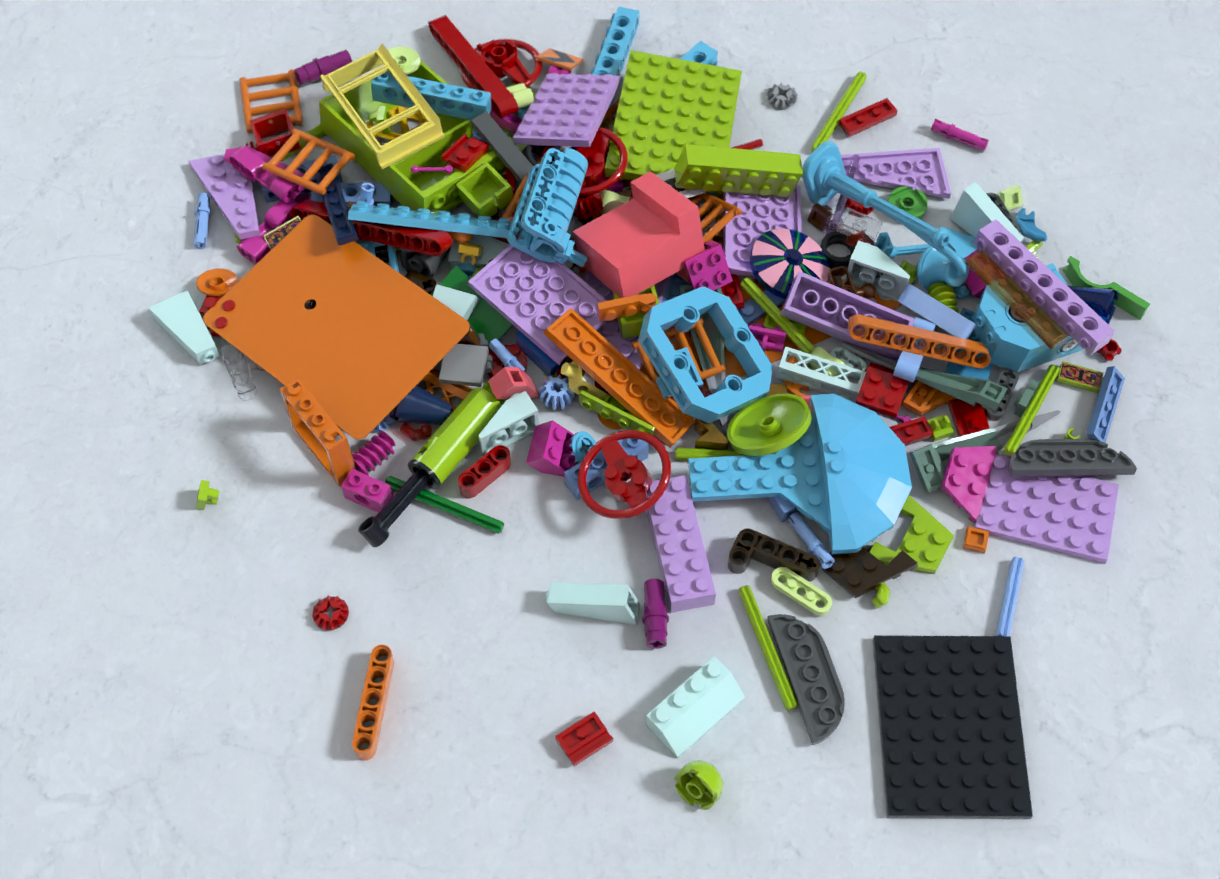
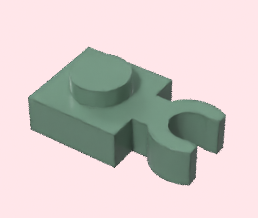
[1013,379,1040,417]

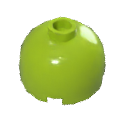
[674,760,723,810]

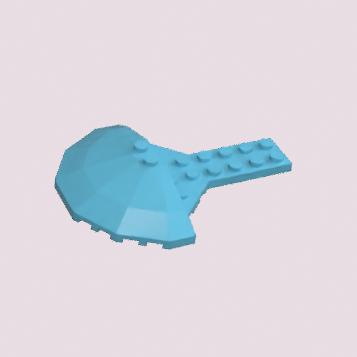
[688,394,912,554]

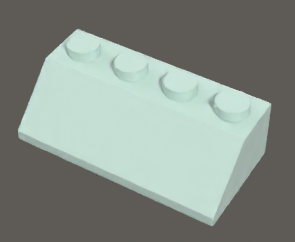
[646,656,745,758]

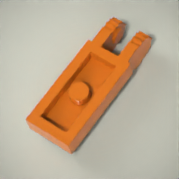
[597,293,656,322]

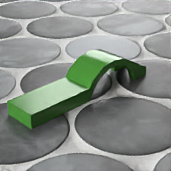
[1063,256,1150,320]

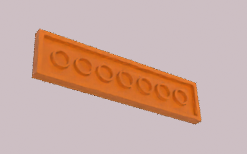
[543,308,695,448]

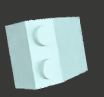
[845,241,910,301]
[479,391,539,456]

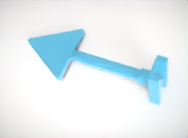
[874,226,978,258]

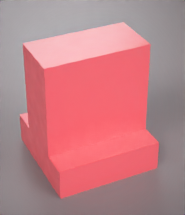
[573,171,705,298]

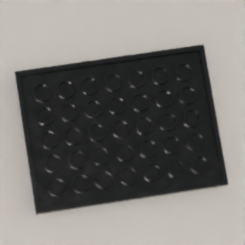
[873,635,1033,819]

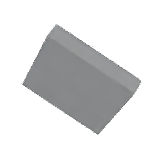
[439,344,489,387]

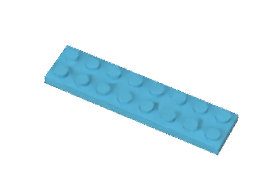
[348,201,512,238]

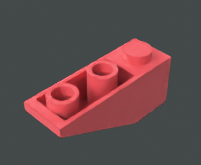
[488,367,540,399]

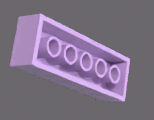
[780,271,915,360]
[646,475,716,613]

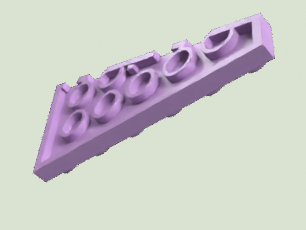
[841,148,951,199]
[189,154,260,239]

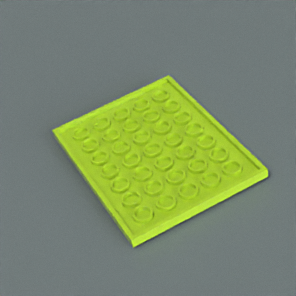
[604,50,742,194]

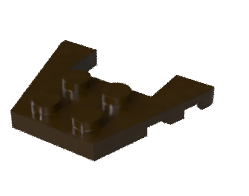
[822,547,918,599]

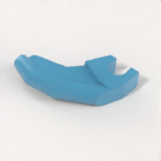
[1016,208,1047,242]

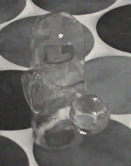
[220,343,265,401]

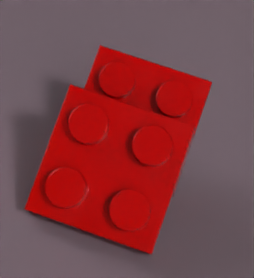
[855,363,909,418]

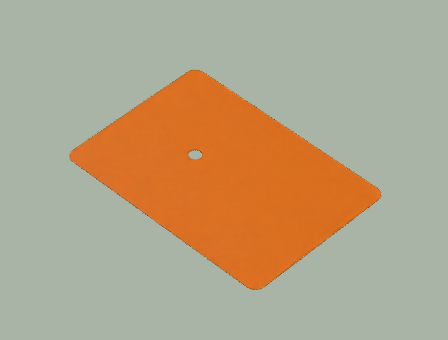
[203,215,470,440]

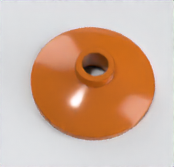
[196,268,238,296]

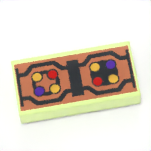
[263,216,302,250]

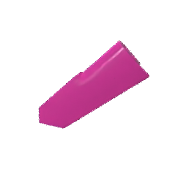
[224,145,311,203]
[236,194,310,265]

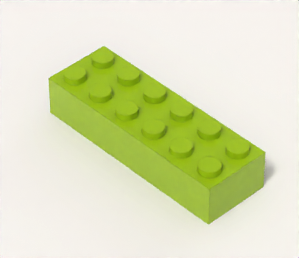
[674,144,803,197]

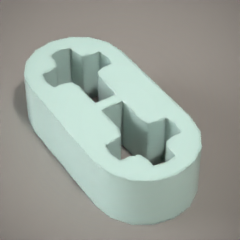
[830,347,866,379]

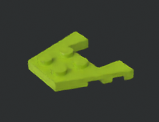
[870,495,954,574]

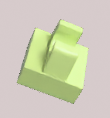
[998,185,1022,211]

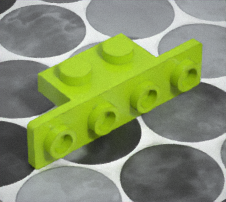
[579,390,655,437]

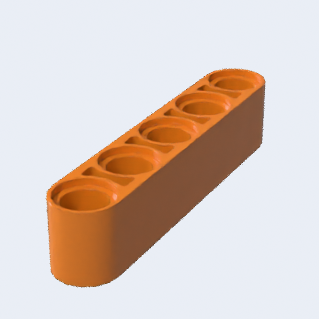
[352,644,394,761]

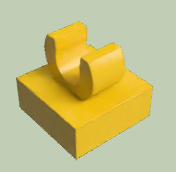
[458,243,483,265]

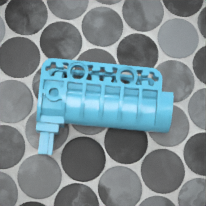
[507,148,588,267]

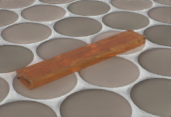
[966,250,1068,349]

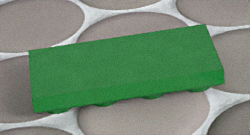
[430,266,513,350]

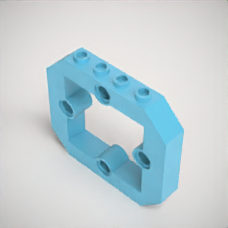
[639,286,773,423]

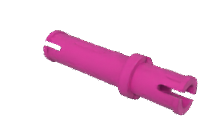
[931,118,989,151]

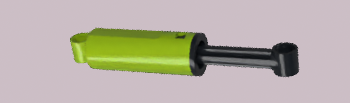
[358,381,508,548]

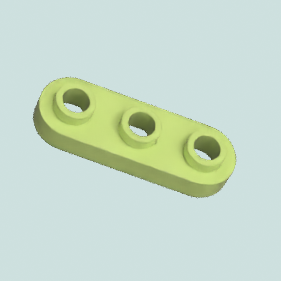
[771,567,832,616]

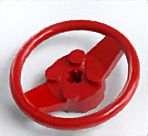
[461,39,542,90]
[541,127,628,195]
[578,430,671,519]

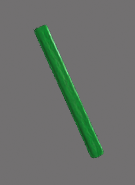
[385,476,504,534]

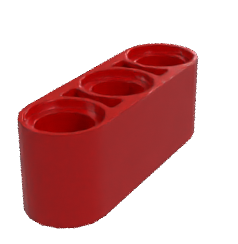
[458,445,511,499]

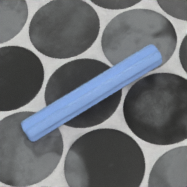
[996,557,1024,637]

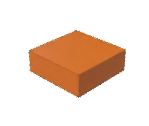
[963,526,989,554]

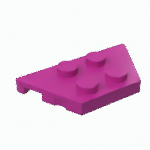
[941,446,997,523]

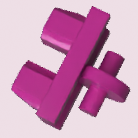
[749,322,786,353]

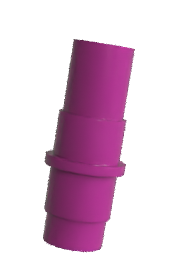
[294,50,352,85]
[642,579,669,649]

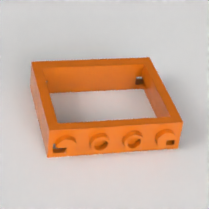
[280,378,356,487]

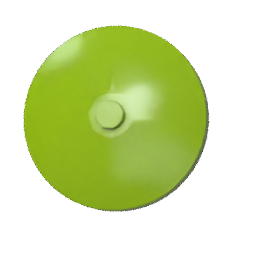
[727,394,812,456]

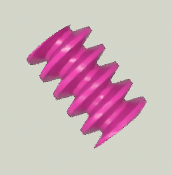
[352,430,396,476]

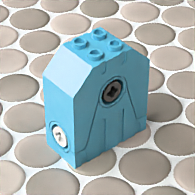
[970,263,1083,372]

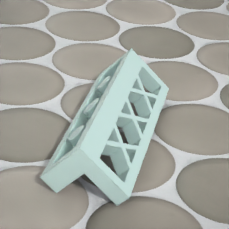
[776,346,866,403]

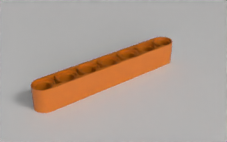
[847,314,991,368]

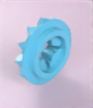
[569,431,596,463]

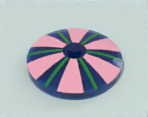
[750,228,829,299]

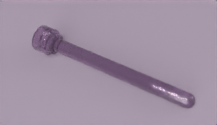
[825,154,860,234]

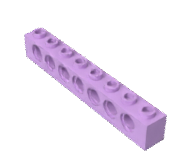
[973,219,1115,355]

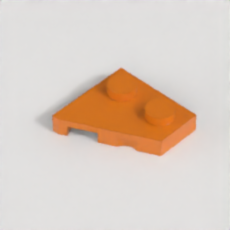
[902,381,956,416]

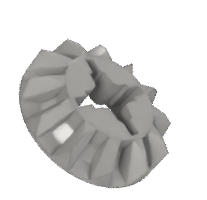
[767,82,797,109]

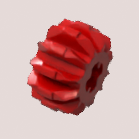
[573,193,603,220]

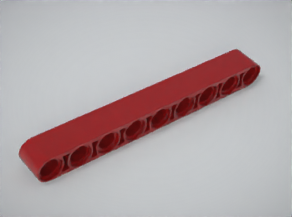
[428,15,519,119]
[290,199,453,256]

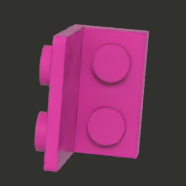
[684,240,733,291]

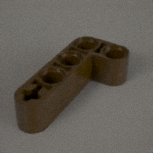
[727,528,820,582]

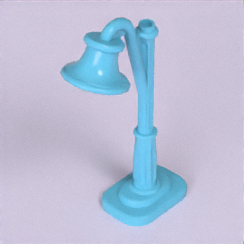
[802,141,969,290]

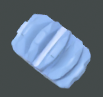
[539,374,575,411]

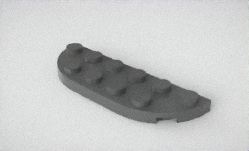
[1009,439,1137,476]
[767,614,845,745]

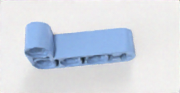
[897,283,977,339]
[893,317,936,382]

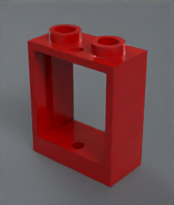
[250,108,301,158]

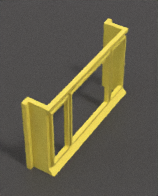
[320,44,445,169]

